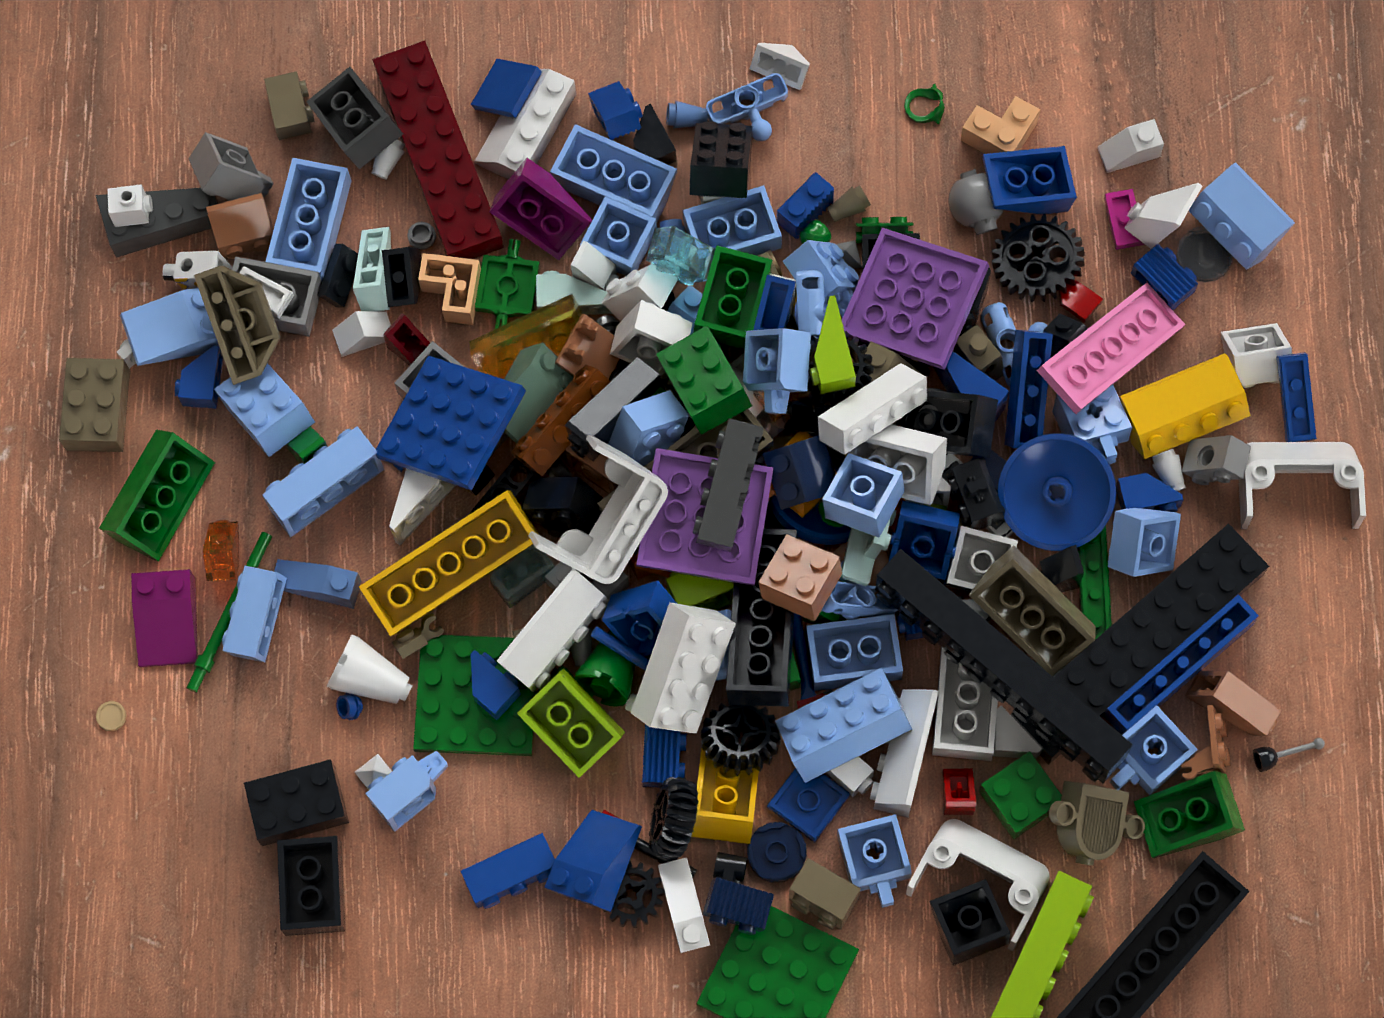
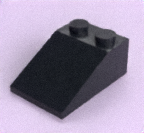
[901,390,998,458]

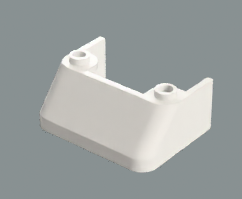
[528,434,668,584]
[1239,442,1366,529]
[906,819,1050,951]

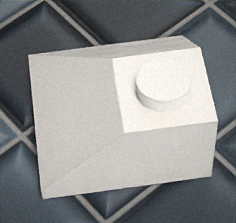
[1124,183,1203,249]

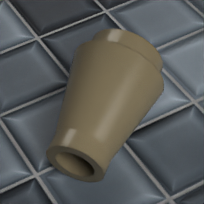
[827,185,871,222]

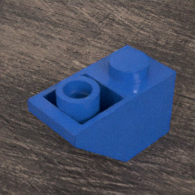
[1116,473,1184,512]
[471,650,521,720]

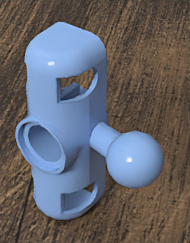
[706,73,788,141]
[795,270,827,338]
[981,302,1048,387]
[822,561,898,620]

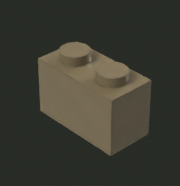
[264,71,315,140]

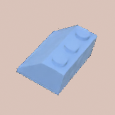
[1189,162,1295,270]

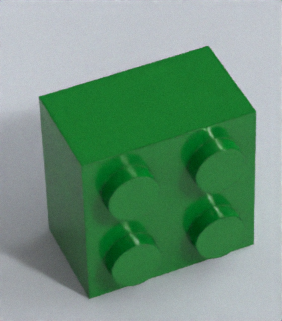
[979,751,1062,840]

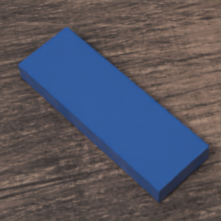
[1276,352,1317,442]

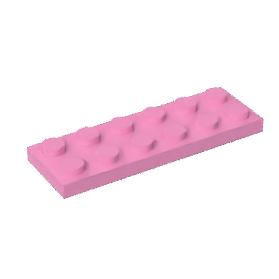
[1037,282,1186,414]

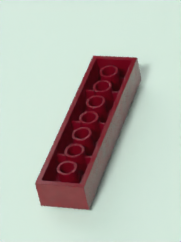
[372,41,504,259]

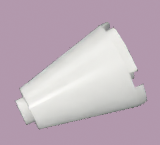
[327,634,412,704]

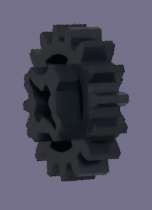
[603,861,665,928]

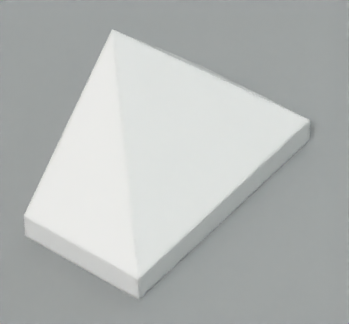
[749,43,810,90]

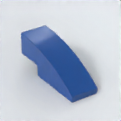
[753,275,796,330]

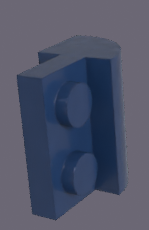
[763,435,836,510]

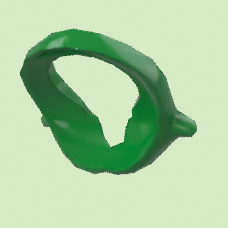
[904,84,945,124]

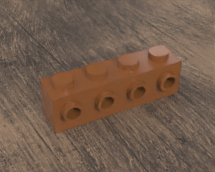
[510,364,611,476]

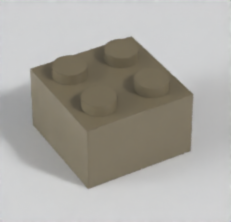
[789,858,861,930]

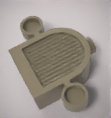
[1049,781,1145,866]

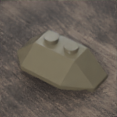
[194,265,281,385]

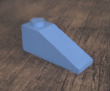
[274,559,362,609]

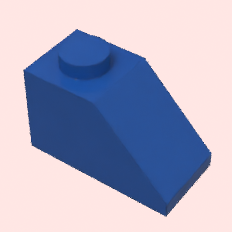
[175,345,224,409]

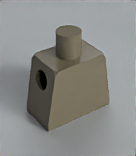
[953,325,1003,381]

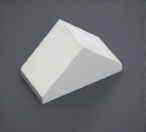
[332,311,391,357]
[993,705,1042,759]

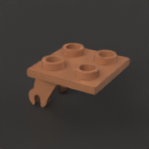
[555,314,620,379]
[1181,705,1231,781]

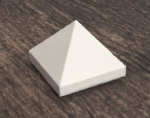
[355,754,392,790]

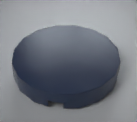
[747,822,807,883]

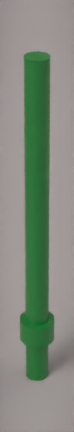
[186,532,272,693]

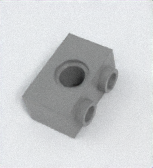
[1182,435,1251,485]

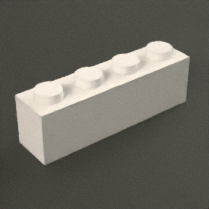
[818,363,927,455]

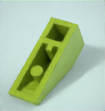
[810,295,856,394]

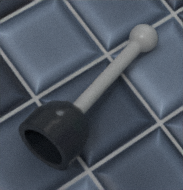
[1253,738,1325,772]

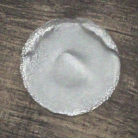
[1176,226,1233,283]

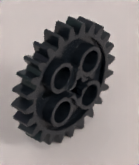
[992,214,1085,302]

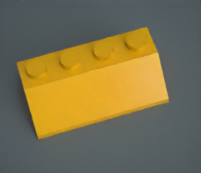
[1119,353,1251,459]

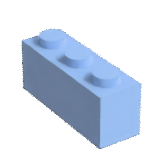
[222,566,287,663]

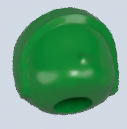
[799,220,832,244]

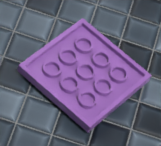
[842,228,989,370]
[636,448,773,586]

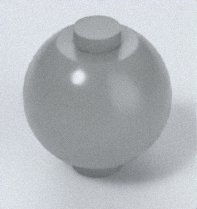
[948,169,1003,235]

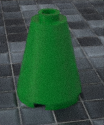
[574,630,635,707]

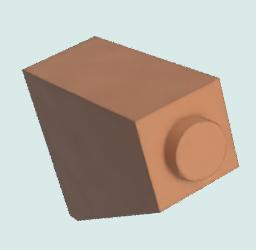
[1185,671,1281,736]

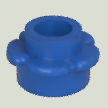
[336,693,363,720]

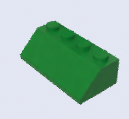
[99,430,215,561]

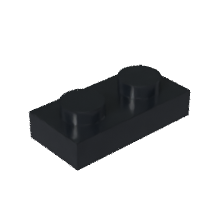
[318,244,358,308]

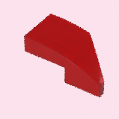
[1059,280,1103,323]

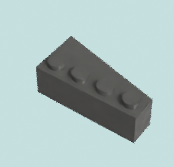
[96,188,219,258]
[693,418,764,552]

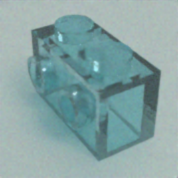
[646,226,715,285]
[490,545,555,609]

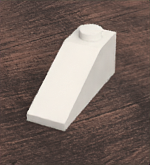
[658,857,710,953]

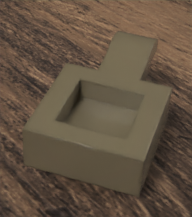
[392,613,444,659]

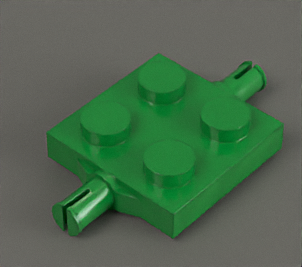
[475,239,540,333]

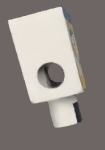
[163,251,232,290]

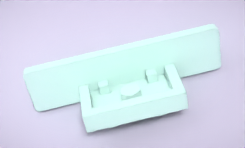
[841,510,897,586]

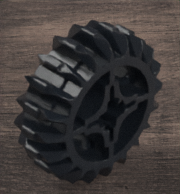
[802,331,874,406]
[700,703,781,776]
[649,777,699,859]

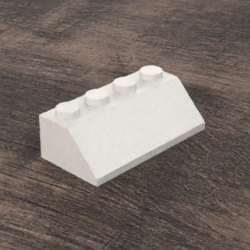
[474,69,576,180]
[497,568,609,692]
[870,689,939,818]

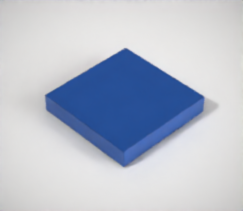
[471,59,542,118]
[767,768,850,843]

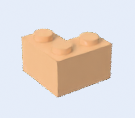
[961,96,1040,154]
[418,253,481,325]

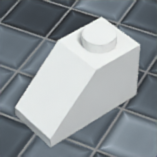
[1097,119,1164,173]
[571,241,619,291]

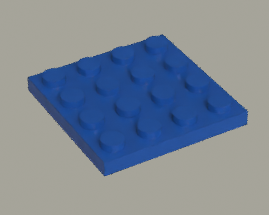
[376,356,526,490]

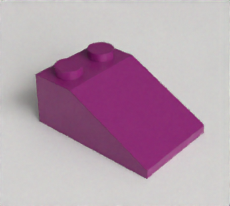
[490,158,592,260]
[131,569,198,667]

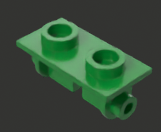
[856,217,914,243]

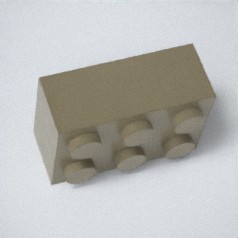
[59,358,130,452]

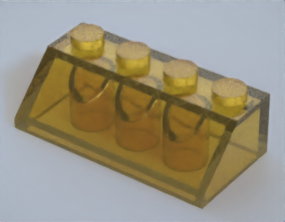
[469,294,583,379]

